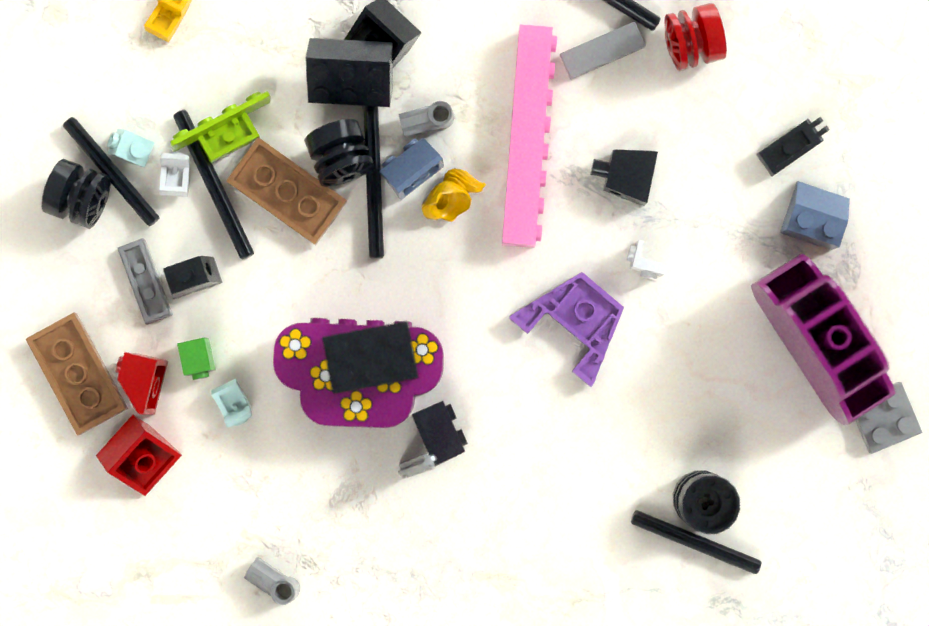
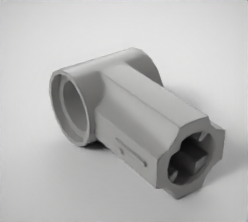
[399,101,454,138]
[244,557,300,605]

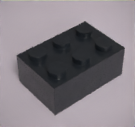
[306,38,393,107]
[322,321,419,394]

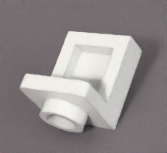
[159,152,190,197]
[627,240,667,280]

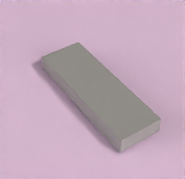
[560,21,646,80]
[117,238,173,325]

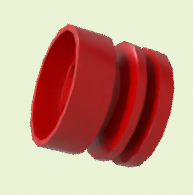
[664,3,727,71]

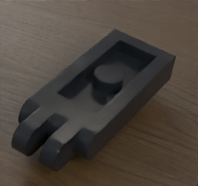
[756,117,830,176]

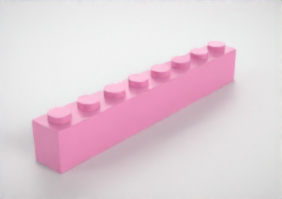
[502,24,557,248]

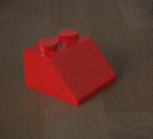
[116,352,168,415]
[96,414,182,496]

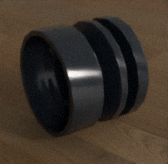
[304,119,374,187]
[41,159,111,229]
[673,470,740,534]

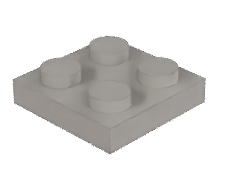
[855,382,923,454]

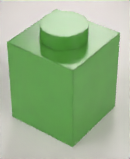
[177,337,216,380]

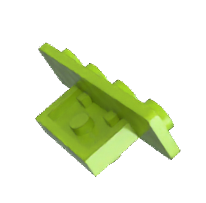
[170,91,271,164]

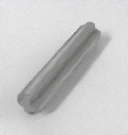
[398,453,436,478]

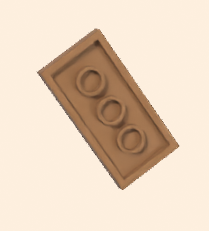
[226,137,348,245]
[26,312,128,436]

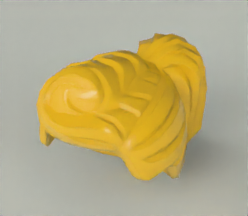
[422,168,486,222]

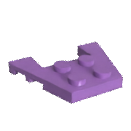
[509,272,624,387]

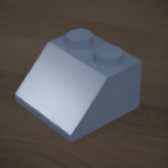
[380,138,444,200]
[780,181,850,250]

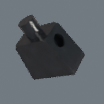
[590,149,658,206]
[163,256,223,299]

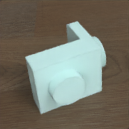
[107,129,155,168]
[211,379,252,428]

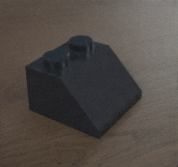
[344,0,422,68]
[412,401,468,466]

